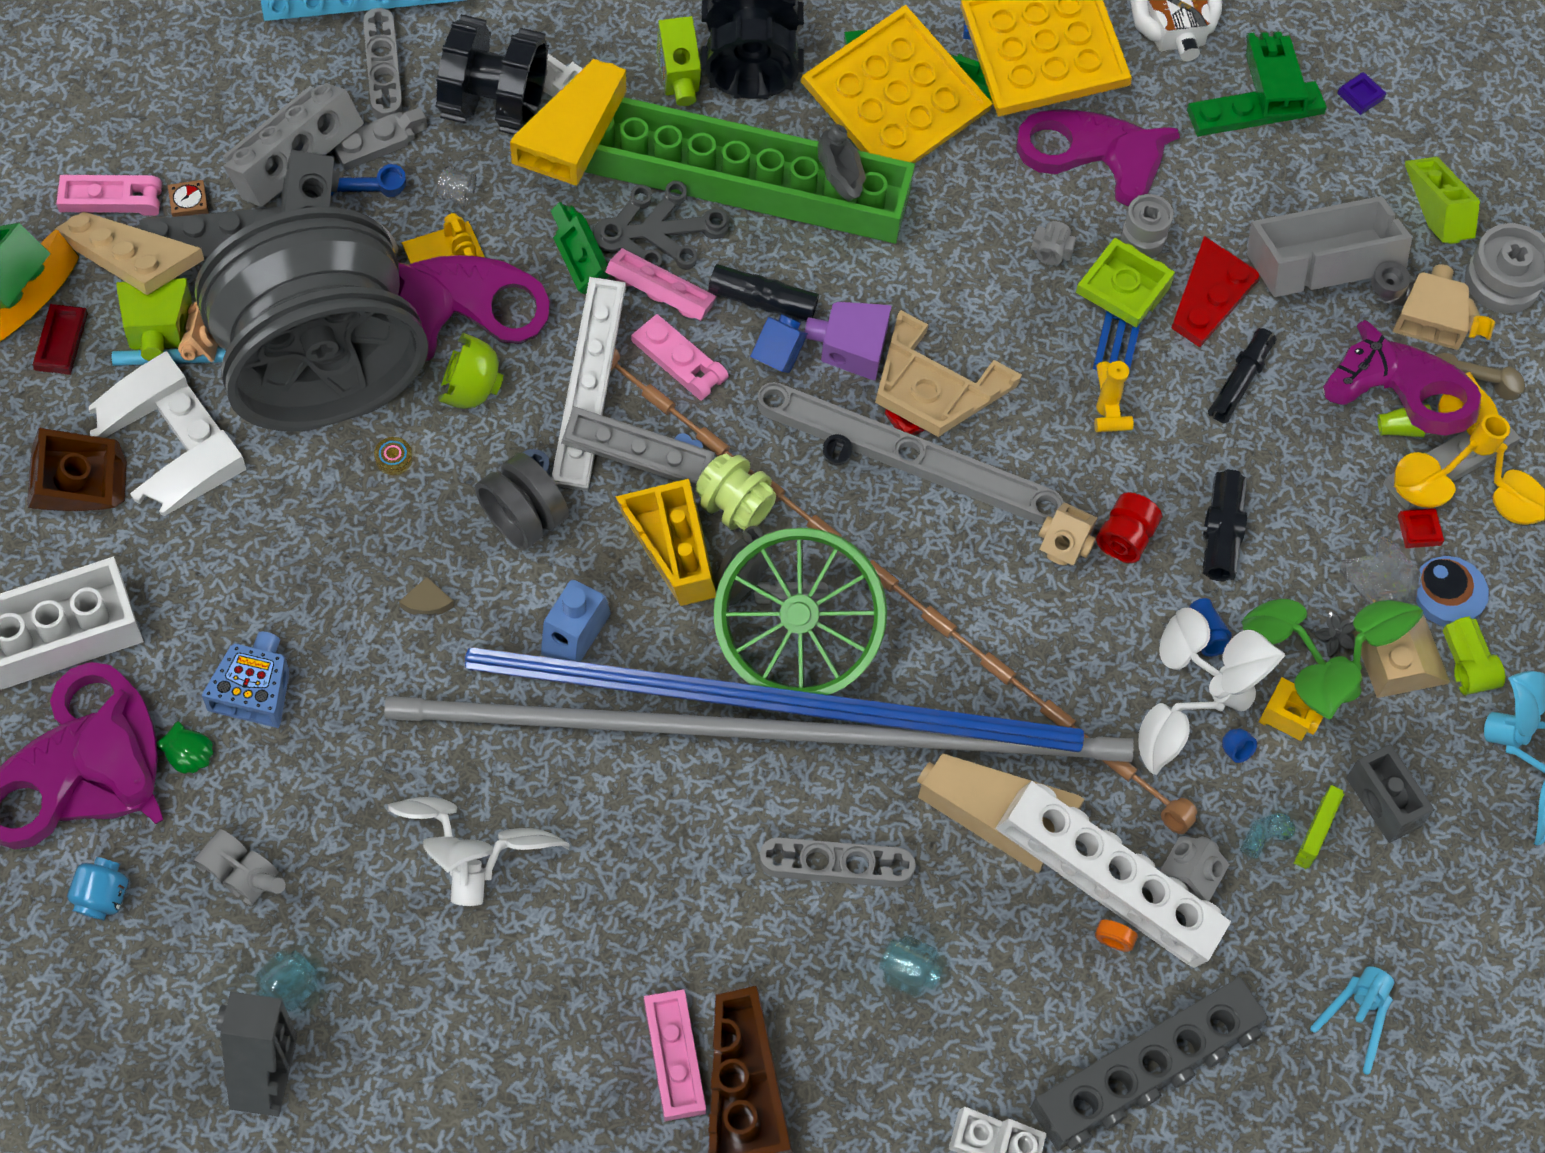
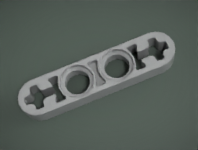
[363,8,403,120]
[759,838,916,887]

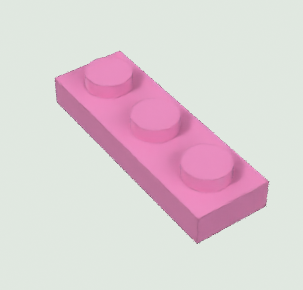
[605,248,717,321]
[644,989,706,1122]

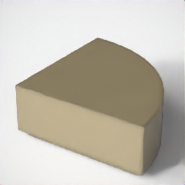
[399,577,454,615]

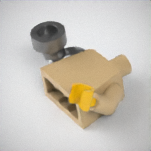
[1371,262,1495,350]

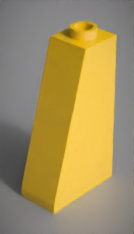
[510,59,626,186]

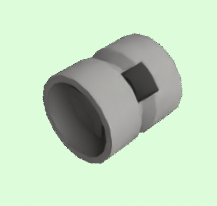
[1121,194,1173,258]

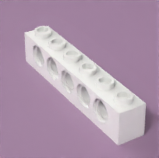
[995,781,1231,968]

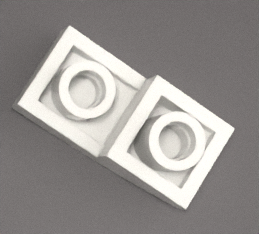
[948,1107,1047,1153]

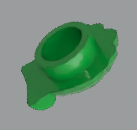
[157,721,214,774]

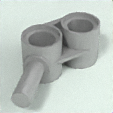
[192,829,286,906]

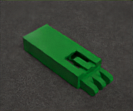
[1246,31,1309,117]

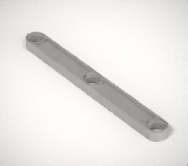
[757,382,1064,525]

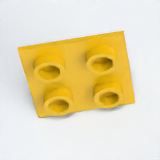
[402,213,485,264]

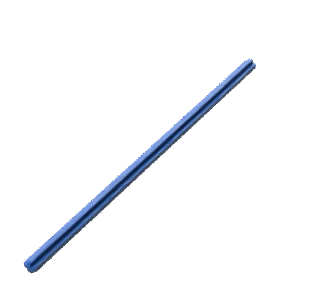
[465,647,1084,752]

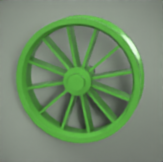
[714,528,887,695]

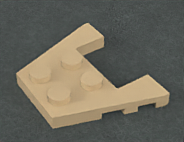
[875,310,1022,437]

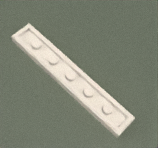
[551,277,626,491]

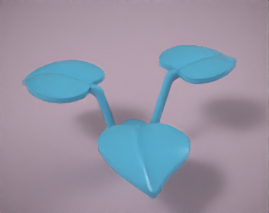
[1484,671,1545,845]

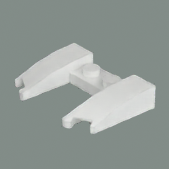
[89,351,246,516]

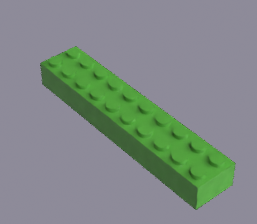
[585,97,915,244]

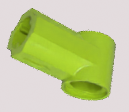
[1442,616,1505,695]

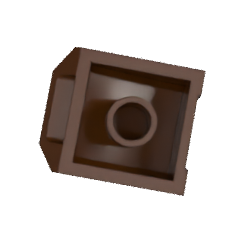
[27,428,127,511]

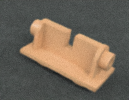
[178,301,218,362]

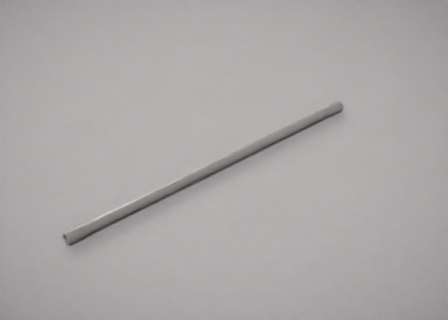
[384,696,1134,762]

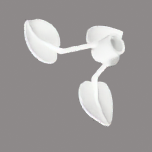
[1138,607,1285,775]
[388,797,570,906]

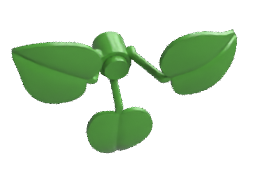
[1241,599,1424,720]

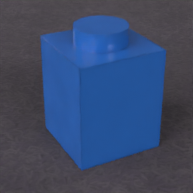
[750,314,808,373]

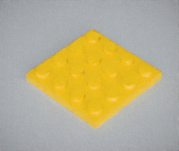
[960,0,1132,117]
[800,5,993,163]

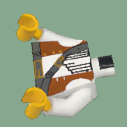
[1130,0,1222,61]

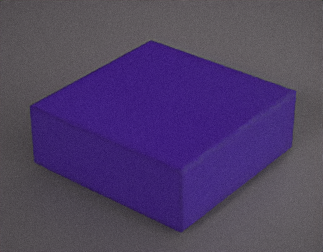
[1337,72,1387,115]

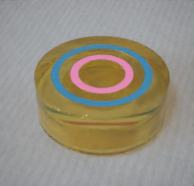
[374,437,412,475]

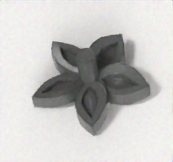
[1314,611,1355,657]

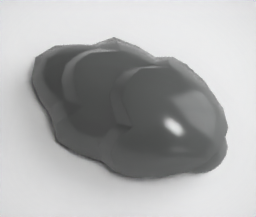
[818,124,866,201]
[715,526,772,606]

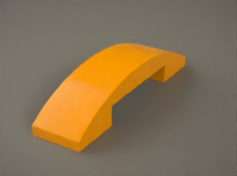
[0,230,79,342]

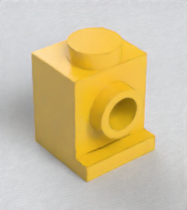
[1258,677,1323,741]

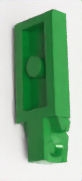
[550,202,610,294]

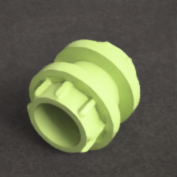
[696,453,776,531]

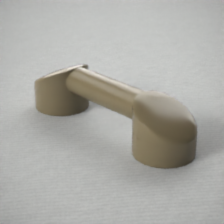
[1435,352,1525,400]

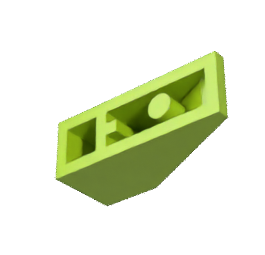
[1405,157,1480,244]

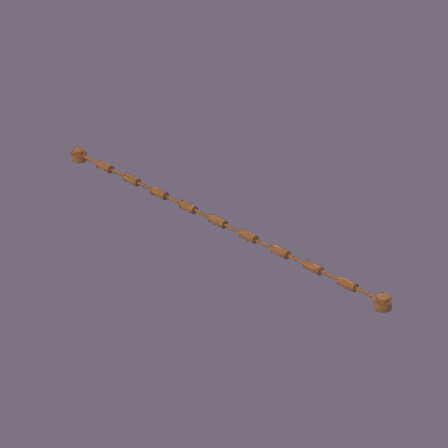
[610,348,1197,834]

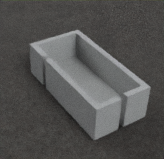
[1247,196,1412,297]

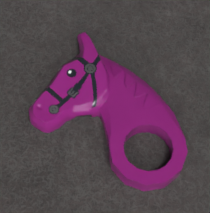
[1323,320,1481,436]

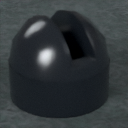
[822,434,852,466]

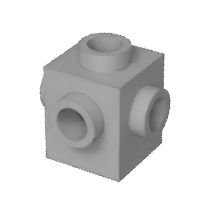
[1160,836,1230,901]

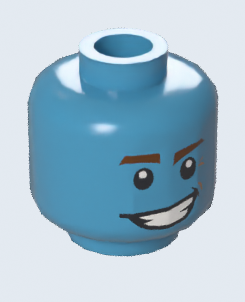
[67,857,129,921]

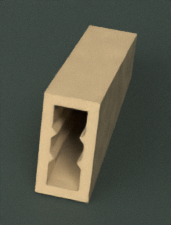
[917,754,1085,874]

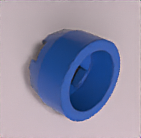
[1222,729,1257,763]

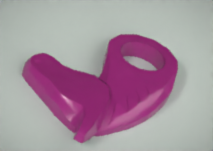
[1016,109,1180,207]
[0,689,155,850]

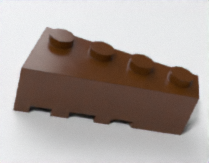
[708,986,793,1153]

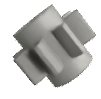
[1031,221,1077,265]

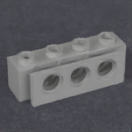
[222,83,364,207]

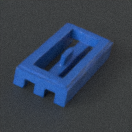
[1093,311,1141,371]

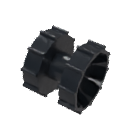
[700,0,804,100]
[435,14,549,135]

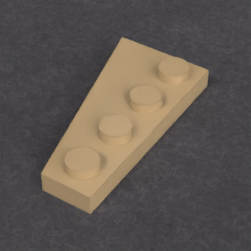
[55,212,204,295]

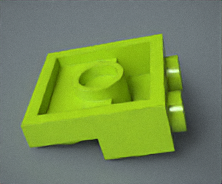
[1076,237,1175,328]

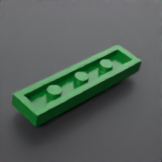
[1187,81,1327,137]

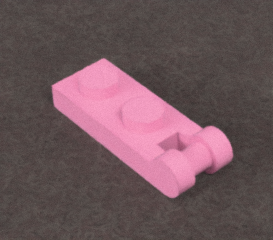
[56,175,162,216]
[631,314,729,400]

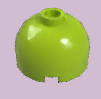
[438,332,504,409]

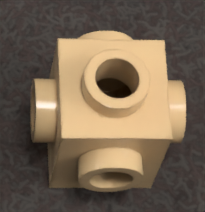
[1039,502,1098,566]

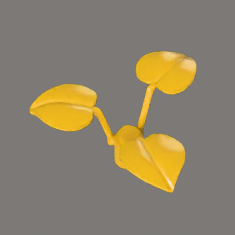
[1394,372,1545,525]

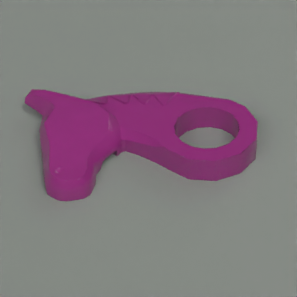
[398,255,550,361]
[41,662,163,824]

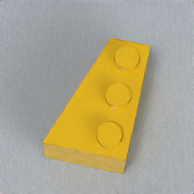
[615,479,716,606]

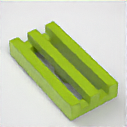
[1294,785,1344,869]

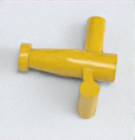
[1094,361,1134,432]

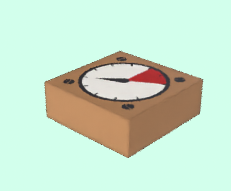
[168,180,209,217]

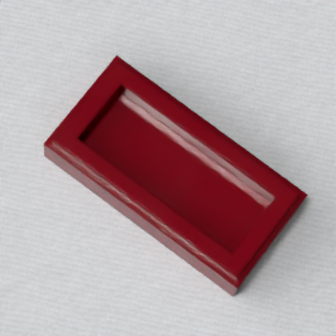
[32,304,88,375]

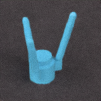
[1310,966,1395,1075]

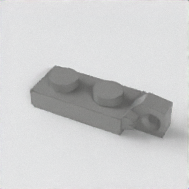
[332,108,428,171]

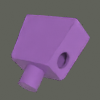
[805,302,891,380]

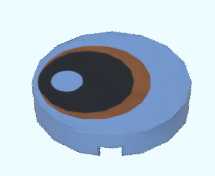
[1412,556,1489,627]

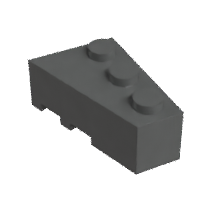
[216,991,298,1117]

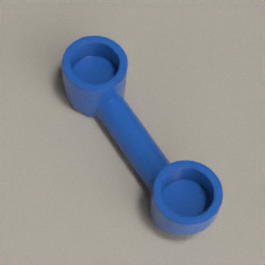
[331,164,406,197]

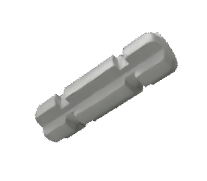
[754,582,828,604]

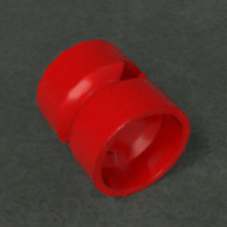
[1096,492,1163,563]

